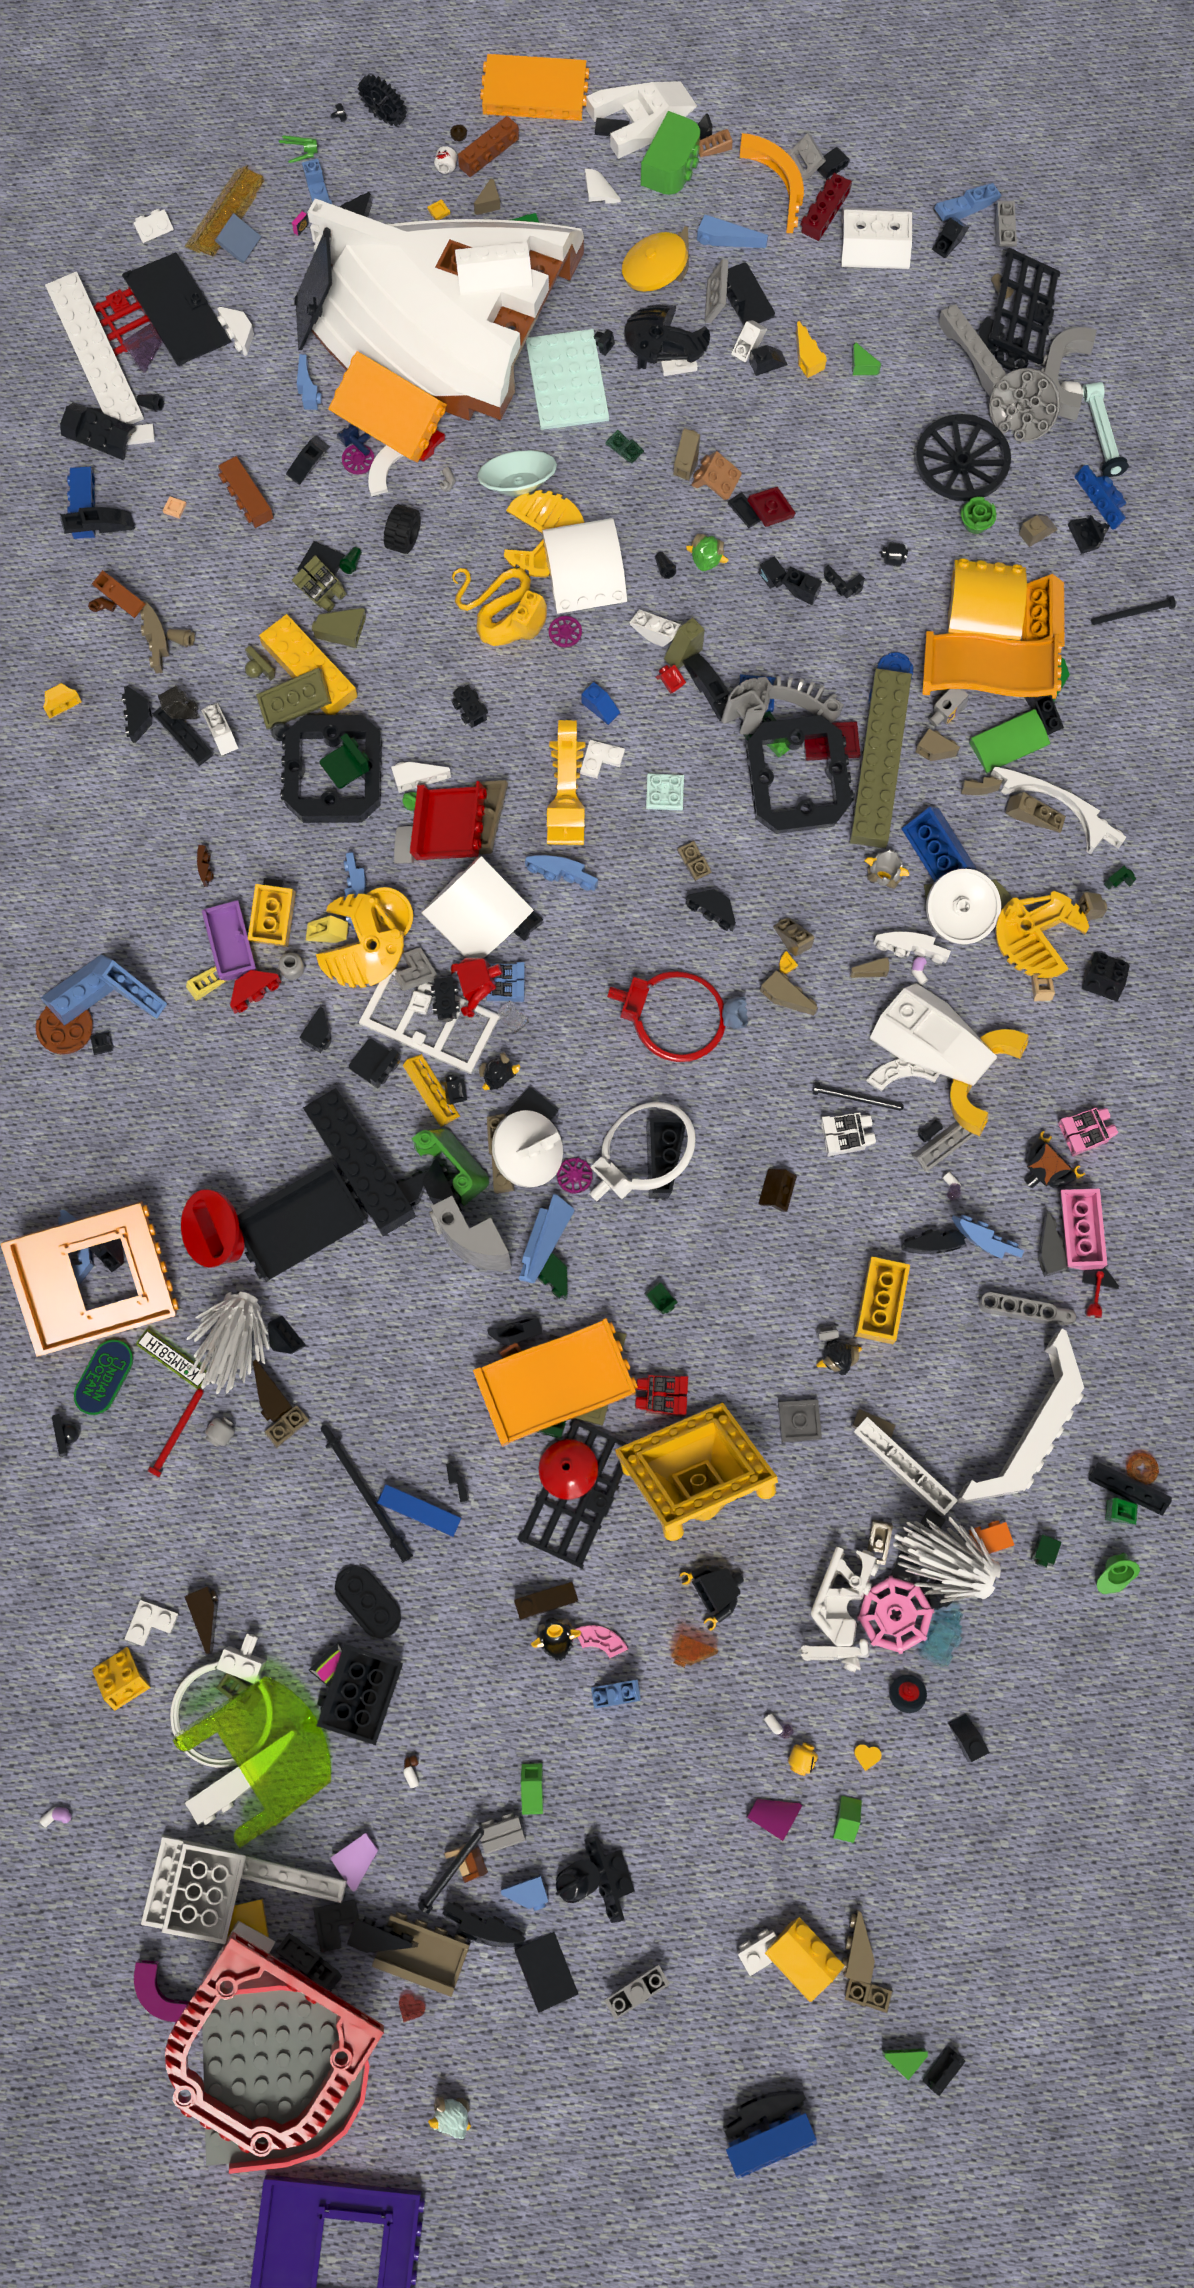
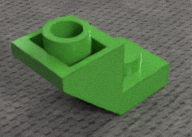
[521,1763,544,1815]

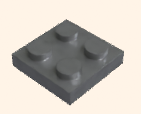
[778,1400,822,1443]

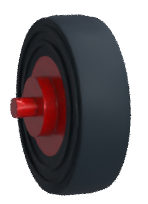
[889,1675,927,1713]

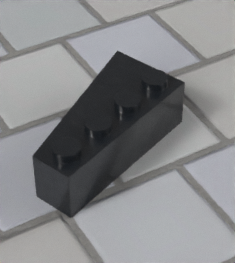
[646,1118,686,1199]

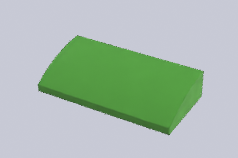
[969,709,1050,773]

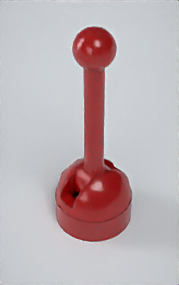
[1086,1271,1104,1318]

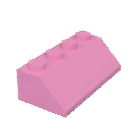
[1060,1189,1107,1270]

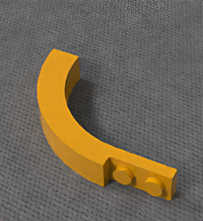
[739,133,804,233]

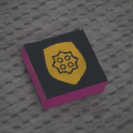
[292,211,309,236]

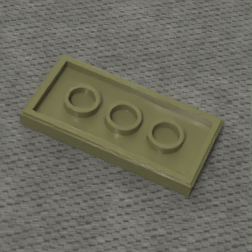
[256,668,332,729]

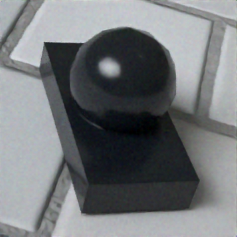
[52,1414,80,1457]

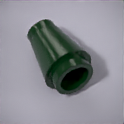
[340,547,362,574]

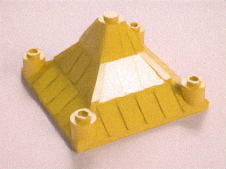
[615,1403,778,1541]

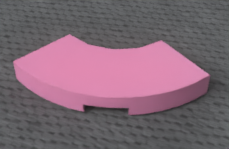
[575,1625,628,1658]

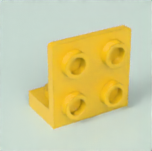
[92,1647,150,1711]

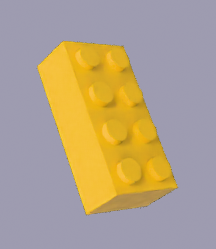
[854,1257,910,1345]

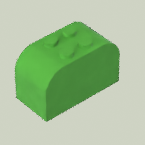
[641,111,700,195]

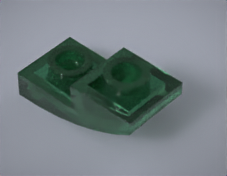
[605,430,644,464]

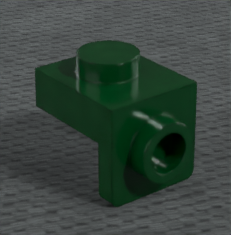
[644,1281,678,1314]

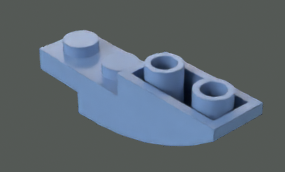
[934,183,1002,221]
[343,852,366,929]
[525,855,598,891]
[952,1214,1024,1259]

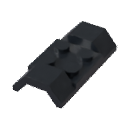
[60,402,136,461]

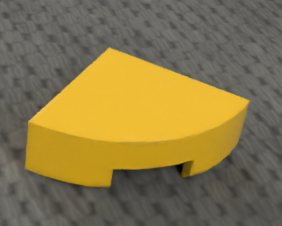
[779,951,798,975]

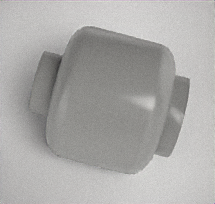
[279,953,304,980]
[205,1417,235,1447]

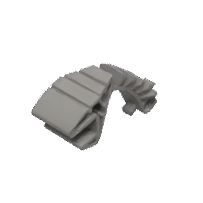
[721,676,844,734]

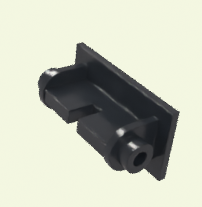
[922,2046,966,2096]

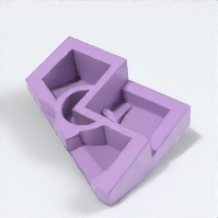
[331,1832,378,1892]

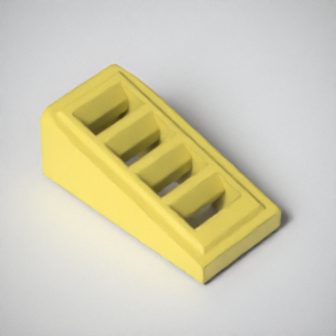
[186,966,226,1001]

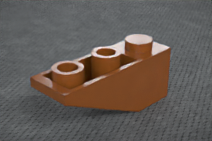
[92,570,146,618]

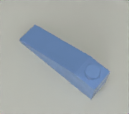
[697,215,768,248]
[92,957,167,1019]

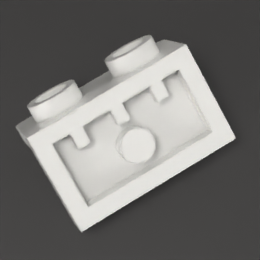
[737,1929,777,1976]

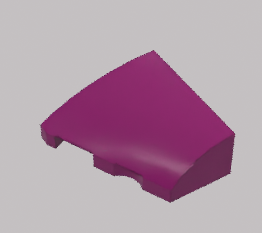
[746,1799,802,1841]

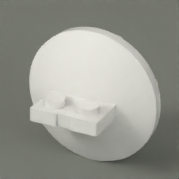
[492,1110,563,1188]

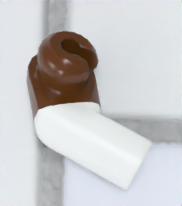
[403,1755,419,1788]

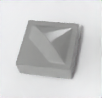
[815,1326,839,1341]

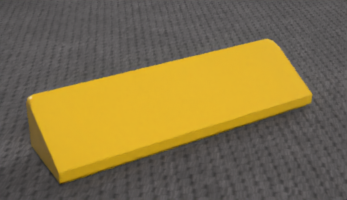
[403,1054,460,1127]

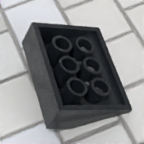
[316,1644,403,1745]

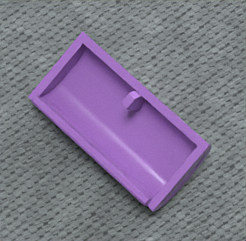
[202,900,256,981]

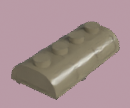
[472,780,508,855]

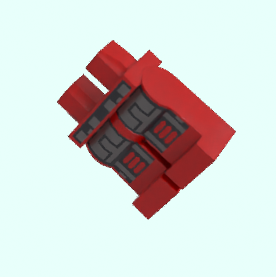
[635,1375,688,1417]

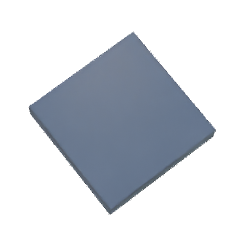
[215,213,261,263]

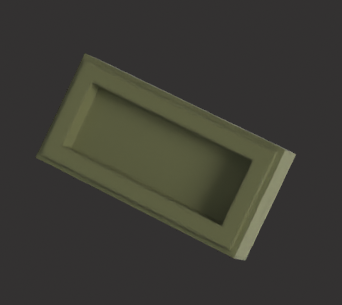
[245,646,275,681]

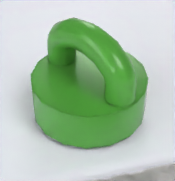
[402,792,417,811]

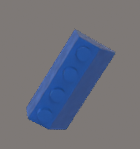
[902,807,976,882]
[726,2112,817,2179]

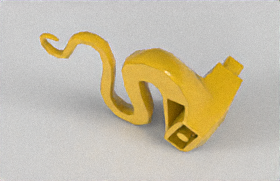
[452,568,547,646]

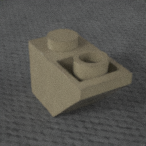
[915,728,960,761]

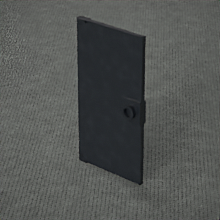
[294,227,332,351]
[122,252,231,366]

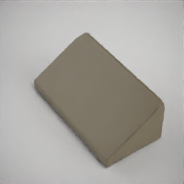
[851,1409,896,1438]

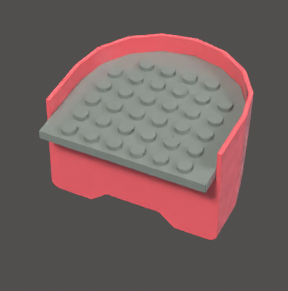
[202,1969,370,2174]

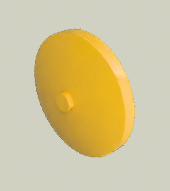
[622,232,688,292]

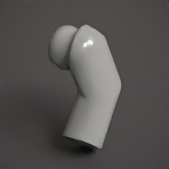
[440,467,456,492]

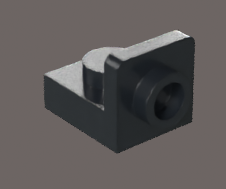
[513,911,544,941]
[439,1074,467,1105]

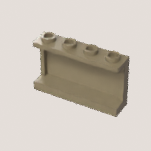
[372,1911,470,1997]

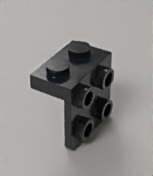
[1082,952,1130,1002]
[349,1039,400,1089]

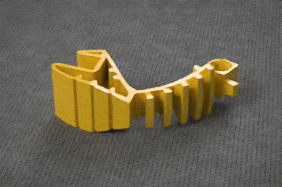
[547,720,585,845]

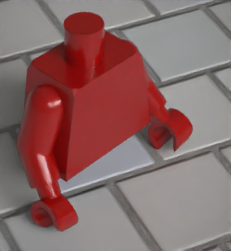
[451,958,503,1017]

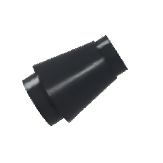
[136,394,164,412]
[655,552,676,579]

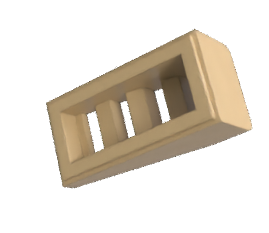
[1031,973,1055,1001]

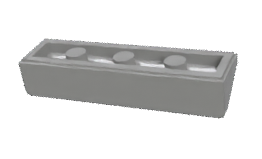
[912,1121,975,1172]

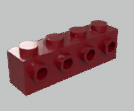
[800,173,852,241]

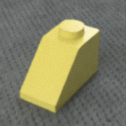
[306,915,348,943]

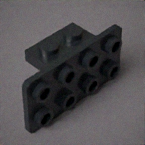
[726,262,775,326]

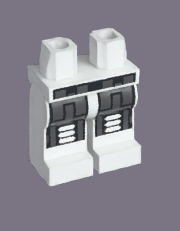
[821,1112,876,1156]

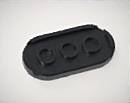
[335,1566,401,1639]

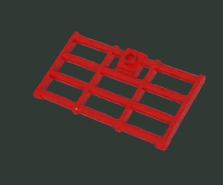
[93,287,159,356]

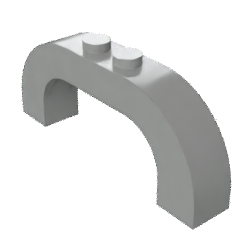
[1041,327,1097,420]

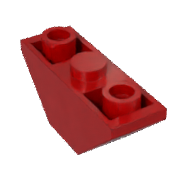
[230,970,281,1014]

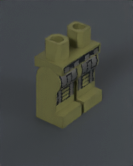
[292,555,347,612]

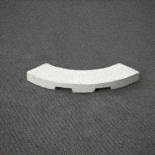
[368,445,404,497]
[866,1059,940,1091]

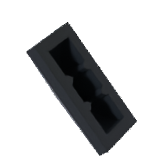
[267,1316,306,1354]

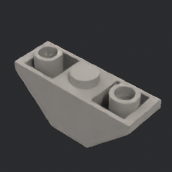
[995,201,1017,247]
[604,1964,670,2020]

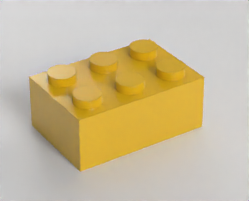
[248,884,296,947]

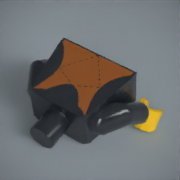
[1024,1131,1085,1189]

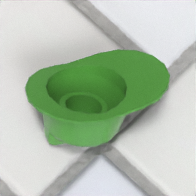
[1096,1553,1140,1594]

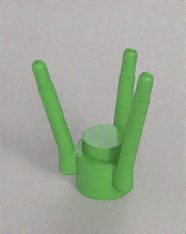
[279,135,317,163]

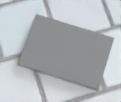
[705,259,728,323]

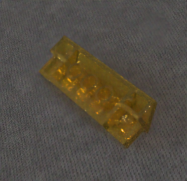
[185,165,264,257]

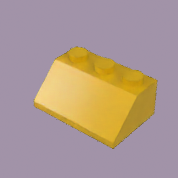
[765,1917,845,2002]

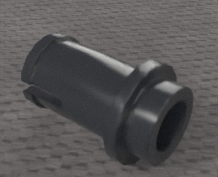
[918,1119,943,1142]

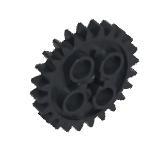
[357,74,407,126]

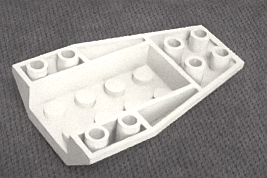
[870,983,997,1086]

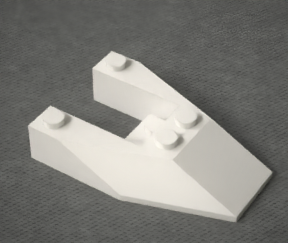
[586,81,697,159]

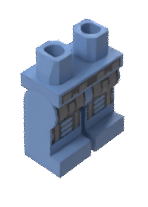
[485,962,524,1002]

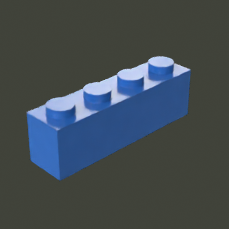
[67,467,95,539]

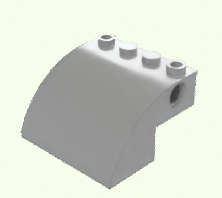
[429,1196,512,1271]

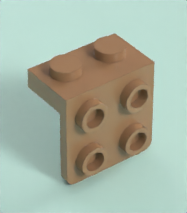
[691,451,741,500]

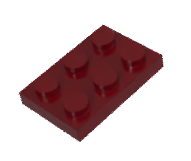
[804,722,861,761]

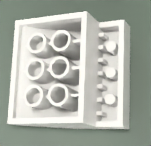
[421,856,534,958]
[141,1835,246,1944]

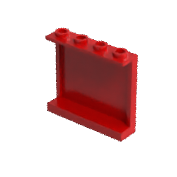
[410,781,487,860]

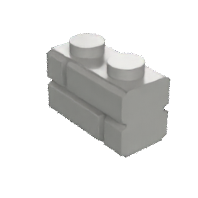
[481,1812,526,1855]

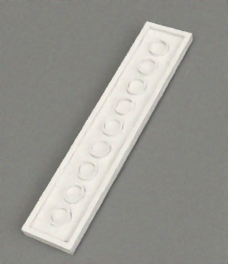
[45,271,144,425]

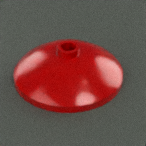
[539,1439,598,1500]

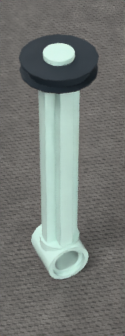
[1082,382,1129,477]

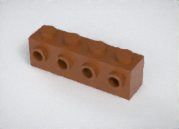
[458,116,519,177]
[218,456,274,528]

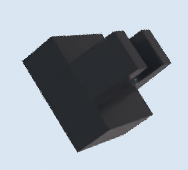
[594,330,615,356]
[90,1032,113,1055]

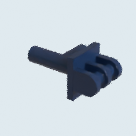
[337,424,370,456]

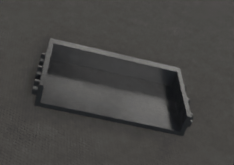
[237,1161,368,1282]

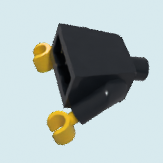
[679,1565,744,1630]

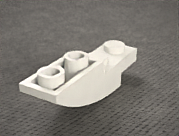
[873,932,951,963]

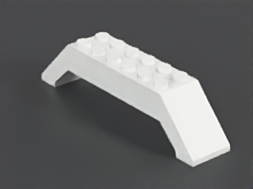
[957,1329,1084,1503]

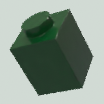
[1031,1534,1062,1568]

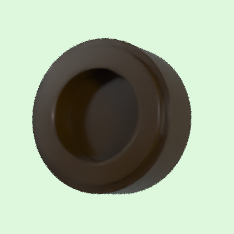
[450,125,467,142]

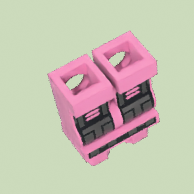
[1058,1107,1118,1156]

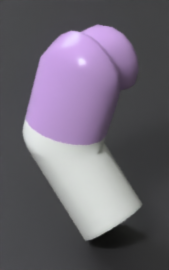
[911,957,928,985]
[39,1807,72,1828]

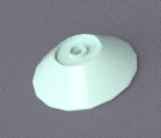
[477,450,557,497]

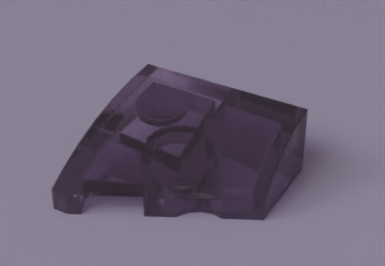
[122,323,162,374]

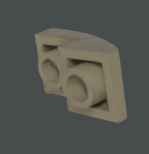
[961,777,1002,795]
[677,841,712,881]
[265,1405,309,1448]
[845,1979,893,2013]

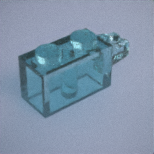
[919,1610,963,1668]

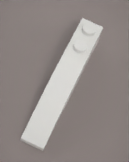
[854,1417,958,1516]
[185,1730,297,1825]

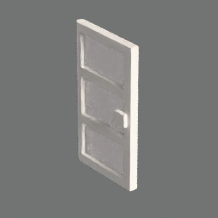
[359,968,501,1074]

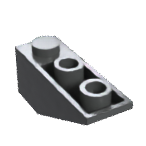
[1038,1213,1070,1277]

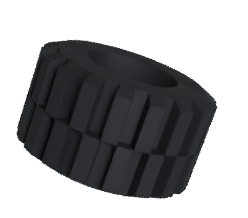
[384,504,421,554]

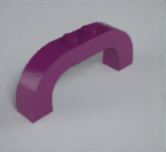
[134,1959,202,2029]

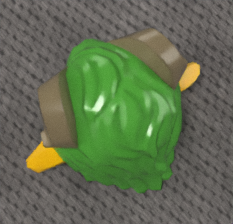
[686,533,728,571]

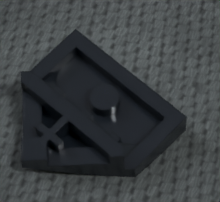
[1068,515,1110,554]

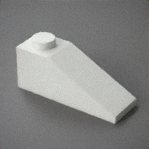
[391,762,451,793]

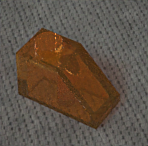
[671,1634,718,1668]

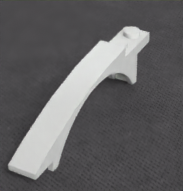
[990,767,1126,854]

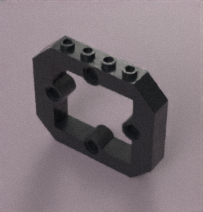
[280,715,382,823]
[745,715,854,834]

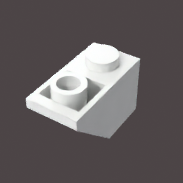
[731,320,767,362]

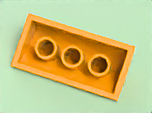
[1022,574,1065,648]

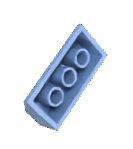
[41,954,114,1026]

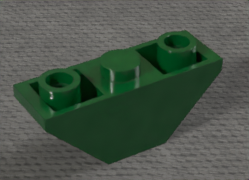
[523,1254,568,1300]

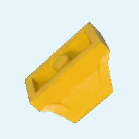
[43,683,82,719]

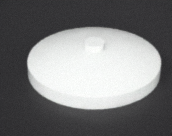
[926,869,1001,944]

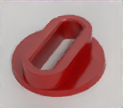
[181,1190,244,1268]

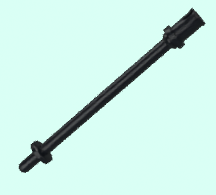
[321,1425,413,1563]

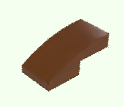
[197,845,214,887]

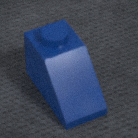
[581,682,620,725]

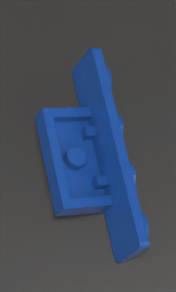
[1075,465,1126,530]

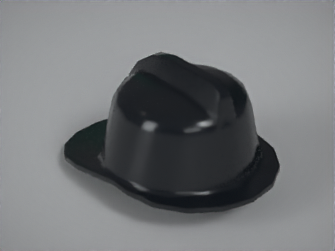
[555,1860,600,1903]

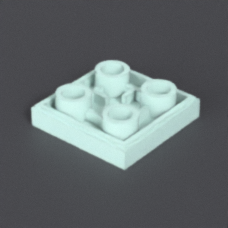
[646,773,684,810]

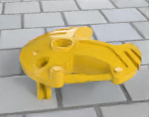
[504,490,584,578]
[996,891,1089,978]
[316,894,404,988]

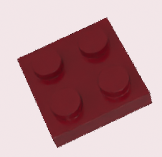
[747,486,796,527]

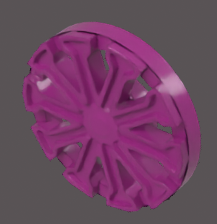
[342,445,375,475]

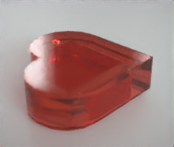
[399,1994,426,2022]

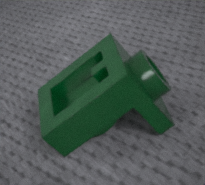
[1104,866,1136,890]

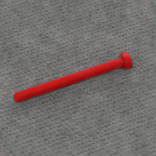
[147,1388,204,1478]

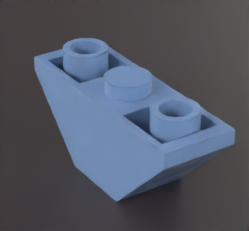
[591,1679,641,1709]

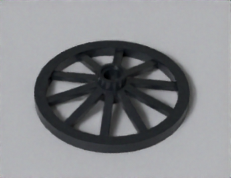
[915,414,1011,501]

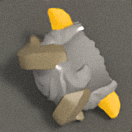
[865,849,909,889]

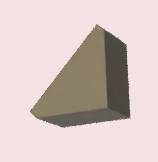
[474,178,500,215]

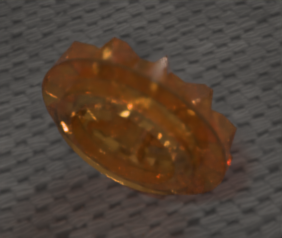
[1126,1453,1159,1485]

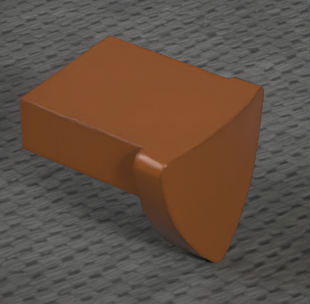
[462,1847,488,1883]

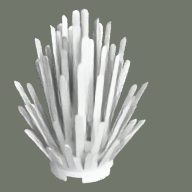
[186,1292,269,1394]
[893,1517,1001,1603]

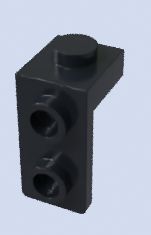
[824,565,865,599]

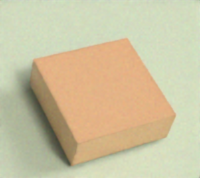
[163,496,186,519]

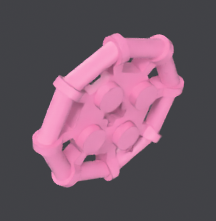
[857,1576,934,1654]

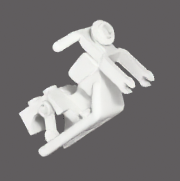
[800,1547,879,1673]

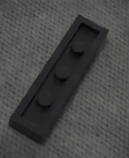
[152,703,213,766]
[1088,1462,1172,1516]

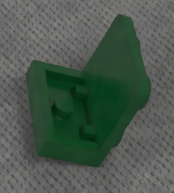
[319,733,369,789]

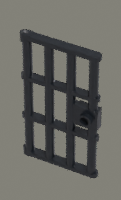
[988,248,1060,364]
[517,1419,628,1569]

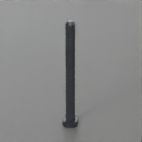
[1091,596,1176,625]
[812,1081,904,1111]
[418,1828,484,1914]

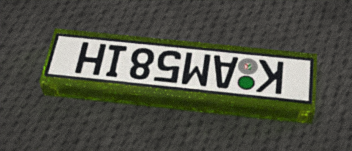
[136,1328,207,1389]

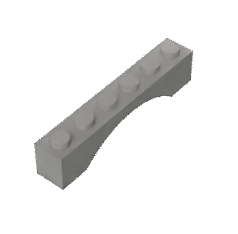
[939,304,1007,398]

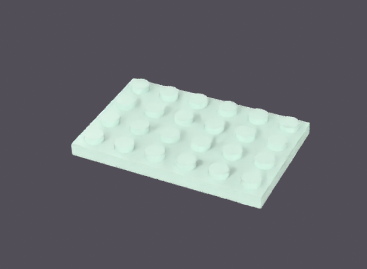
[526,329,609,430]

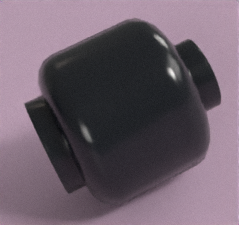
[881,542,908,567]

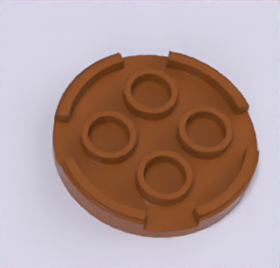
[36,1006,93,1055]

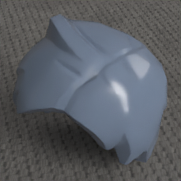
[722,996,748,1029]

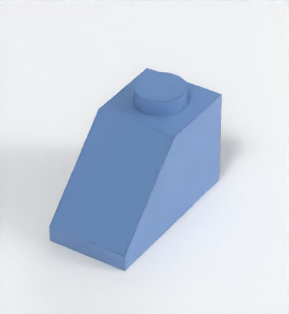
[501,1875,549,1911]

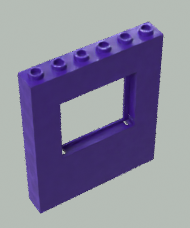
[250,2175,425,2288]

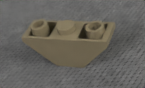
[773,917,815,956]

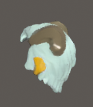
[428,2096,471,2139]

